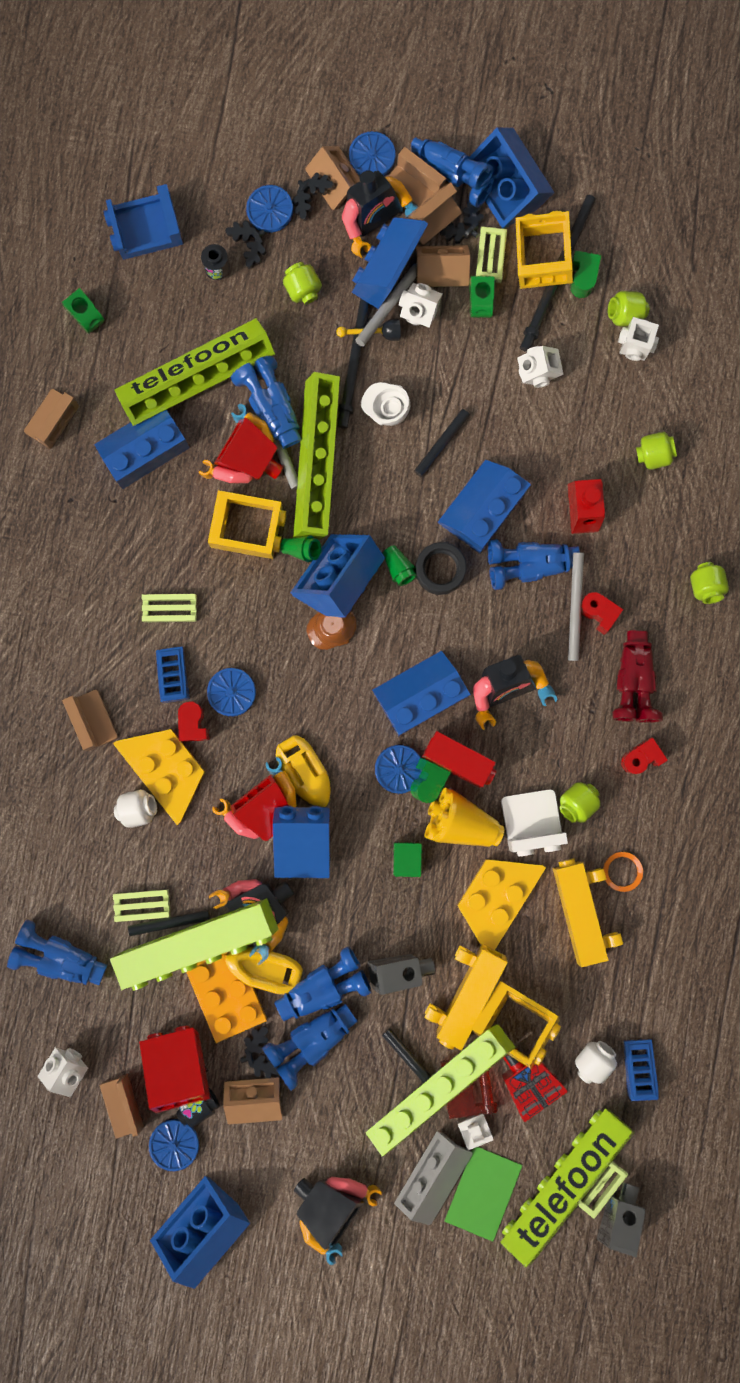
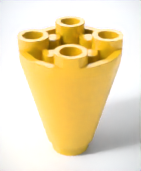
[424,787,504,847]

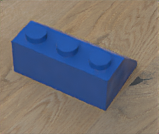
[470,127,554,229]
[352,217,428,309]
[94,410,190,489]
[438,459,531,554]
[290,534,385,618]
[372,651,470,737]
[150,1176,250,1289]

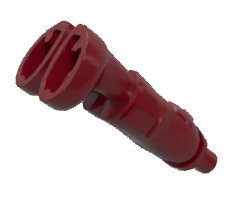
[612,630,663,723]

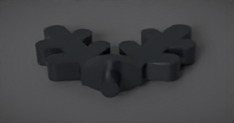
[292,173,335,221]
[439,200,484,244]
[225,221,266,269]
[240,1026,279,1078]

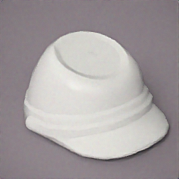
[361,382,410,426]

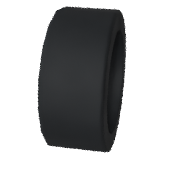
[415,542,467,595]

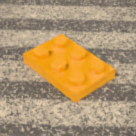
[186,951,267,1043]

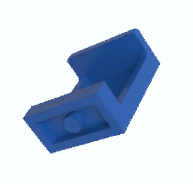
[104,184,183,260]
[273,806,330,878]

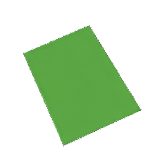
[444,1147,523,1242]

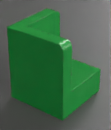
[393,842,422,877]

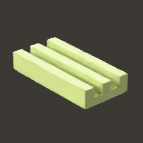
[476,227,507,283]
[142,594,197,622]
[113,889,170,922]
[578,1161,628,1219]

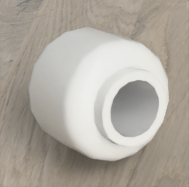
[114,790,157,828]
[575,1041,617,1084]

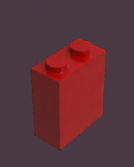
[421,731,497,788]
[139,1026,210,1113]

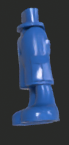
[411,137,494,208]
[231,356,302,449]
[488,539,580,590]
[7,919,107,985]
[274,946,372,1021]
[262,1004,357,1091]

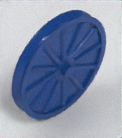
[349,131,396,176]
[246,185,293,233]
[207,668,256,716]
[375,745,421,794]
[149,1119,199,1171]

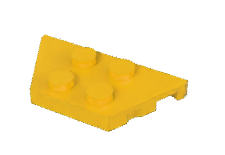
[113,729,205,825]
[457,859,546,950]

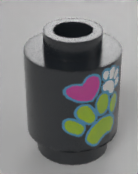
[201,244,230,280]
[176,1088,220,1128]

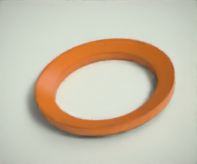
[603,852,643,892]

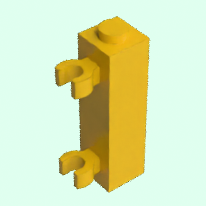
[553,858,623,967]
[425,944,508,1051]

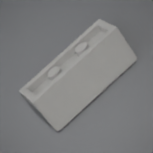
[394,1131,473,1225]

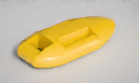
[276,735,331,807]
[226,947,303,994]

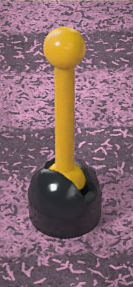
[336,319,401,341]

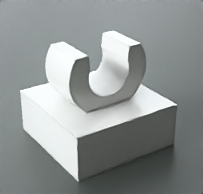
[457,1111,493,1150]

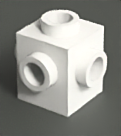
[399,283,442,328]
[618,317,659,361]
[517,346,563,388]
[37,1048,88,1097]

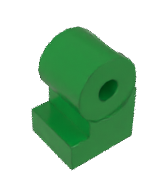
[570,251,601,298]
[469,276,495,318]
[62,288,105,334]
[410,758,451,803]

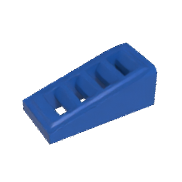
[156,647,190,703]
[623,1039,659,1101]

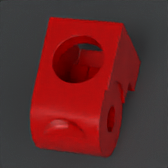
[581,592,623,635]
[178,701,209,742]
[621,737,668,774]

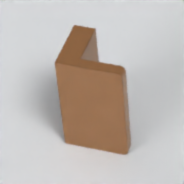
[306,146,360,210]
[389,147,446,206]
[404,182,462,245]
[416,245,470,287]
[24,389,79,449]
[62,690,118,751]
[99,1074,144,1139]
[223,1077,282,1124]

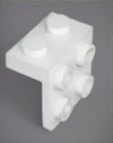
[501,790,568,856]

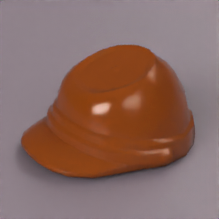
[306,611,357,650]

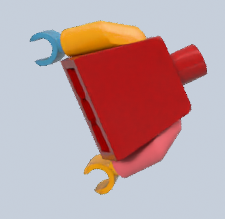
[199,404,283,483]
[212,757,296,841]

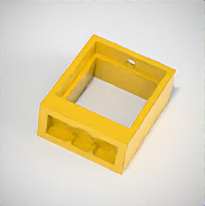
[516,211,573,289]
[208,490,287,559]
[472,981,561,1069]

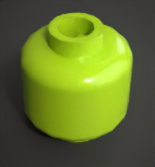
[283,262,322,305]
[608,291,650,327]
[636,432,677,470]
[690,562,729,604]
[560,782,600,823]

